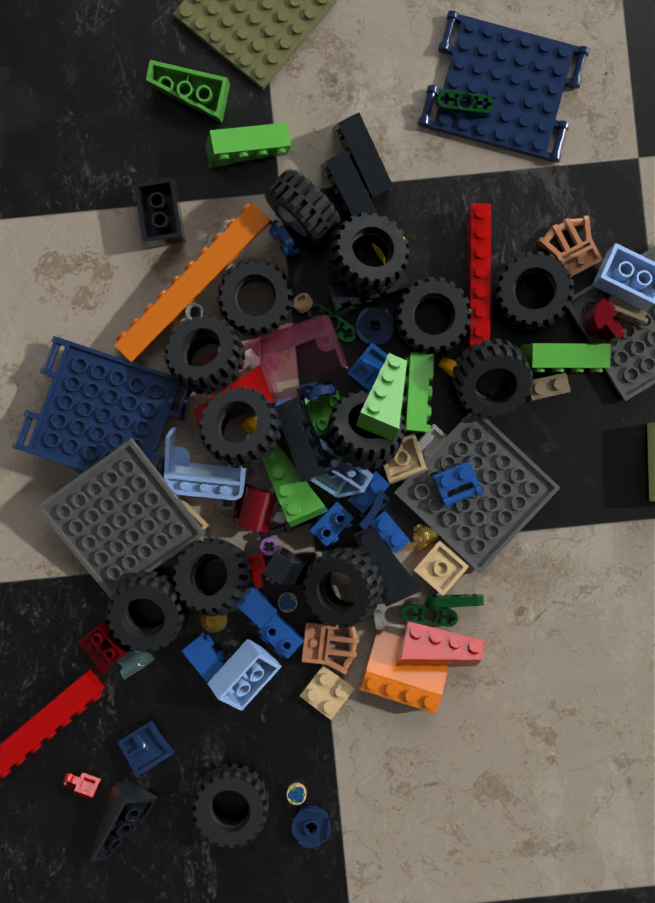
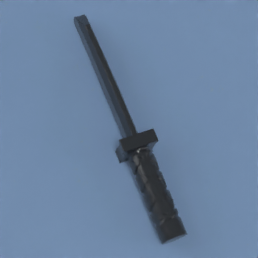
[259,507,328,539]

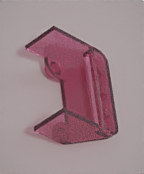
[258,315,348,395]

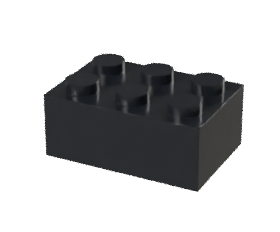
[134,178,186,248]

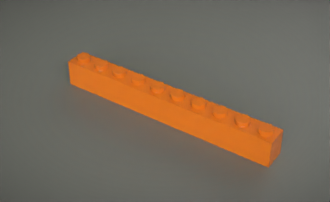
[114,202,272,362]

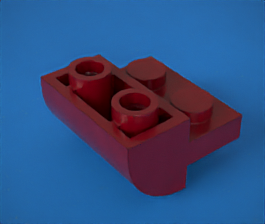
[583,298,625,344]
[232,483,277,533]
[78,621,129,673]

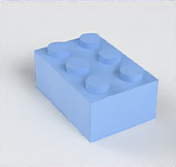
[592,243,655,311]
[207,639,282,711]

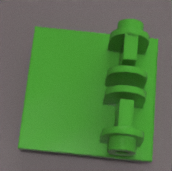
[304,390,340,436]

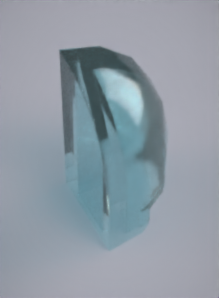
[117,650,155,679]

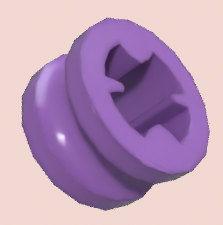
[260,537,278,555]

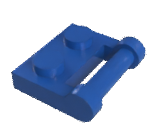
[433,461,483,509]

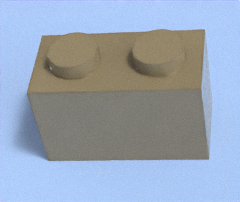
[526,373,571,402]

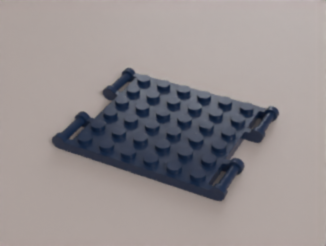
[418,10,590,163]
[11,336,191,476]

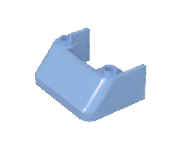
[164,427,250,500]

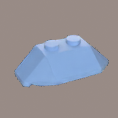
[311,439,374,498]

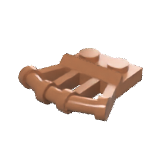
[537,216,603,277]
[302,621,359,675]

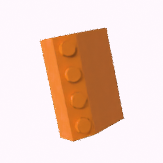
[359,630,449,714]

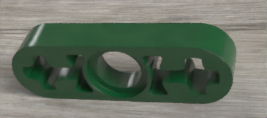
[436,90,494,116]
[307,303,357,343]
[427,594,484,608]
[400,604,458,627]

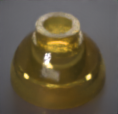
[412,524,438,550]
[200,614,228,633]

